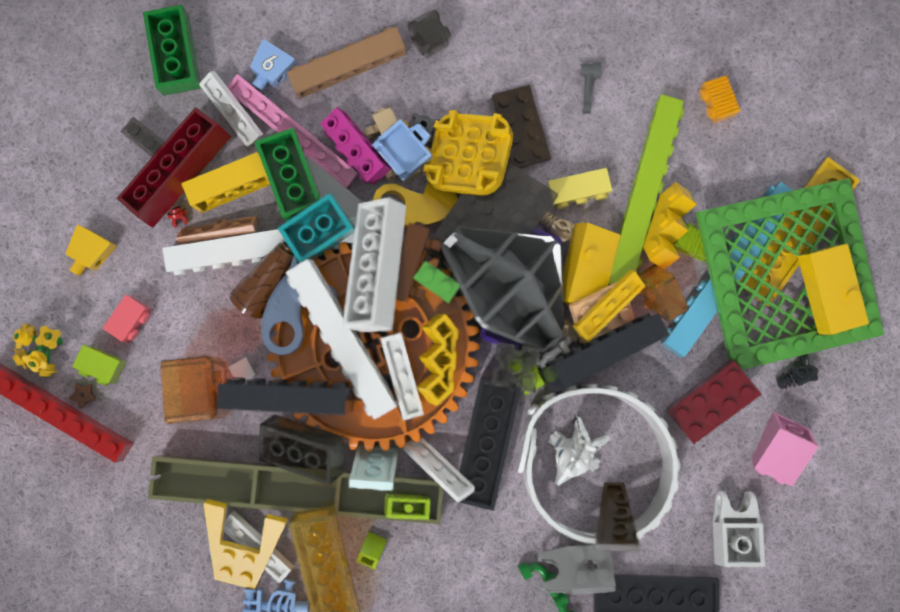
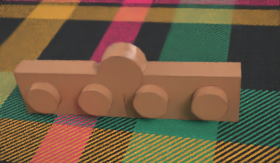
[176,216,260,245]

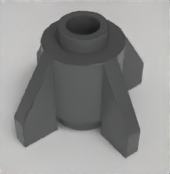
[412,113,440,147]

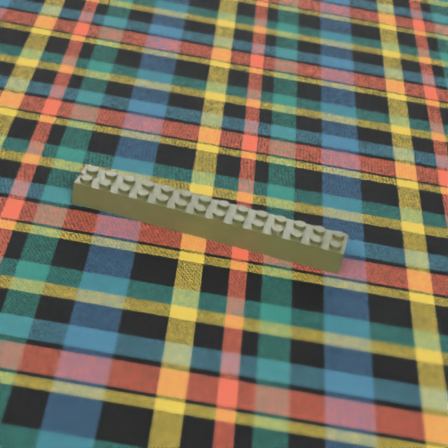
[147,455,443,525]

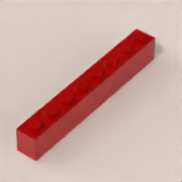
[0,363,134,463]

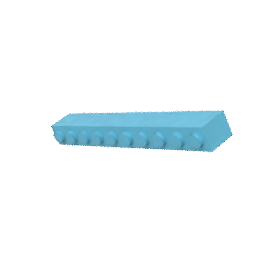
[660,182,793,358]

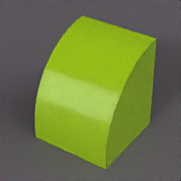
[356,532,387,570]

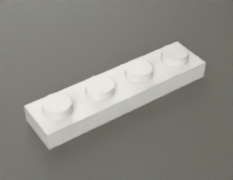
[199,71,263,148]
[381,333,424,420]
[404,438,474,503]
[224,510,295,583]

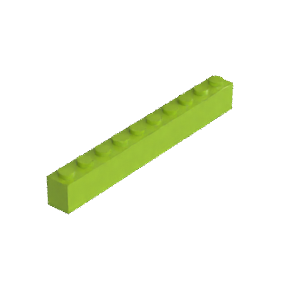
[608,94,685,286]

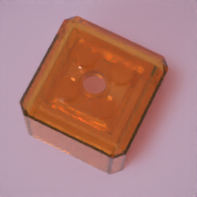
[160,356,231,425]

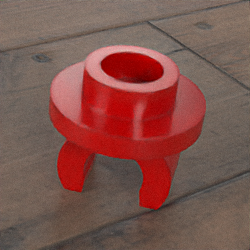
[167,206,188,228]

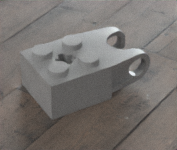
[537,544,615,595]

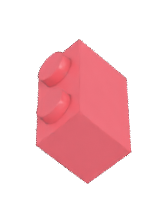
[102,295,152,343]

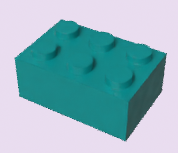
[277,193,355,263]

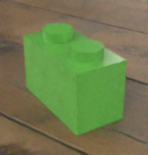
[413,261,460,304]

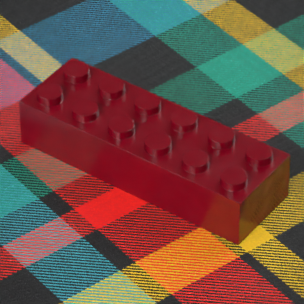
[116,107,232,228]

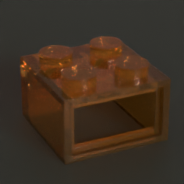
[637,264,689,322]

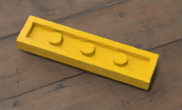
[573,270,645,342]

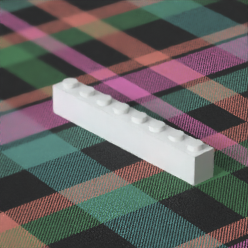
[286,259,399,420]

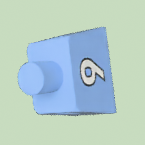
[250,39,297,91]

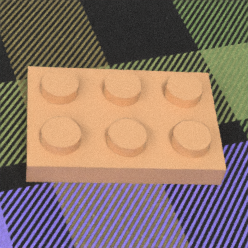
[569,281,635,344]

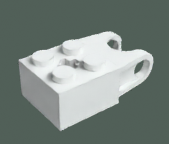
[713,491,765,567]

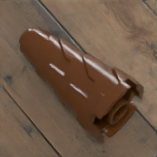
[229,242,294,319]

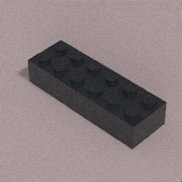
[540,313,670,393]
[217,377,354,416]
[453,378,521,511]

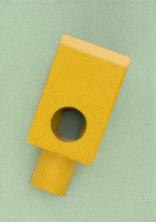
[66,224,117,276]

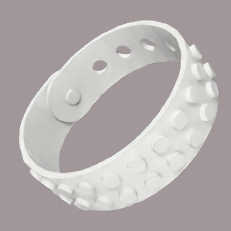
[516,384,680,544]

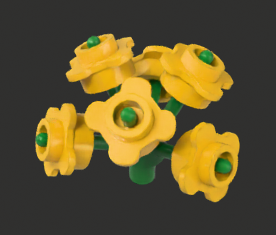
[12,323,63,378]

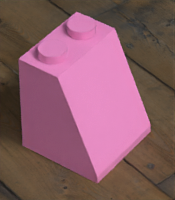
[752,412,819,486]

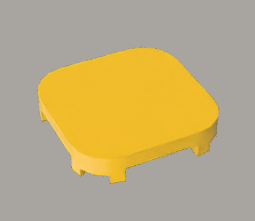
[423,110,513,195]

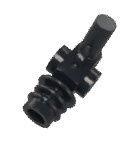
[776,354,818,389]

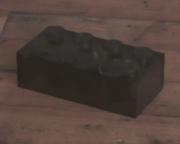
[259,414,345,485]

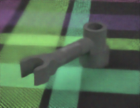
[581,62,601,114]

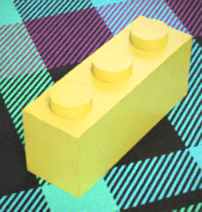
[546,168,612,209]

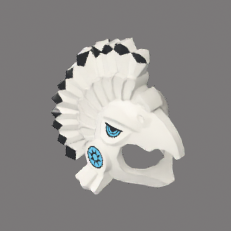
[548,416,611,486]

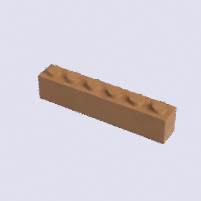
[287,27,406,99]

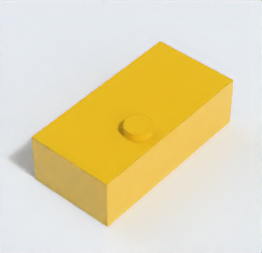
[181,152,270,214]
[562,222,621,306]
[797,244,869,335]

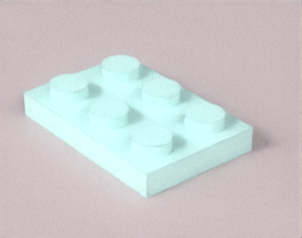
[349,444,398,490]

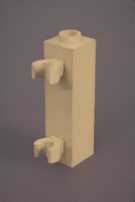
[363,107,422,183]

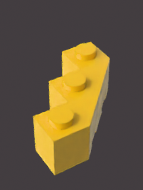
[643,182,697,270]
[416,314,458,406]

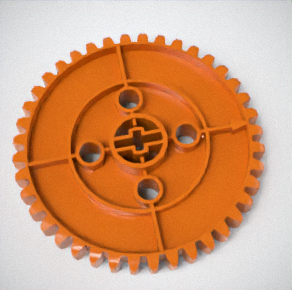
[267,242,480,452]

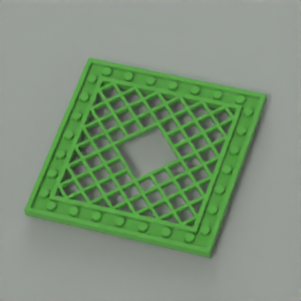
[695,178,884,370]

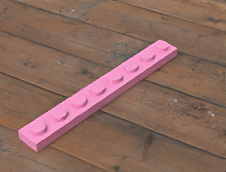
[227,74,359,189]

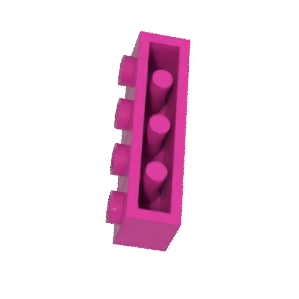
[320,107,392,185]

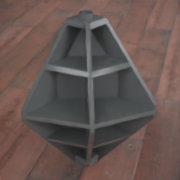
[441,227,565,352]

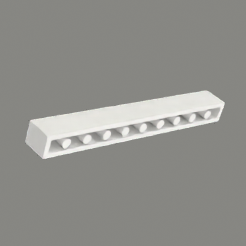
[163,217,357,276]

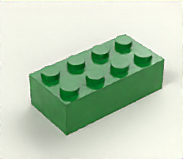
[143,5,202,96]
[255,128,321,222]

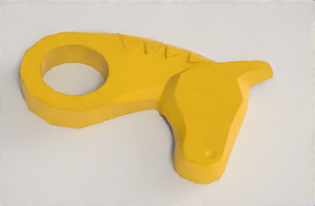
[372,181,467,227]

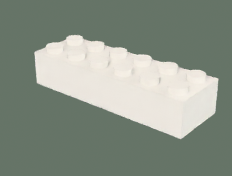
[343,198,406,332]

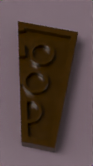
[595,482,641,552]

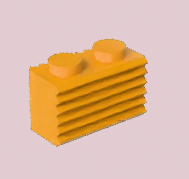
[699,75,741,123]

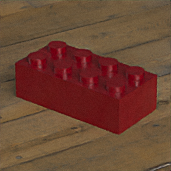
[667,358,762,444]

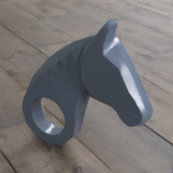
[262,255,339,355]

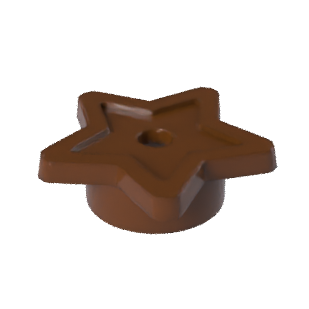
[69,383,96,409]

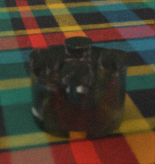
[407,9,451,58]

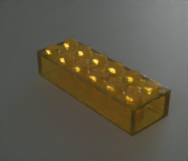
[289,505,361,612]

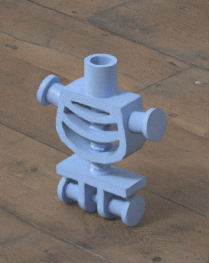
[242,578,310,612]

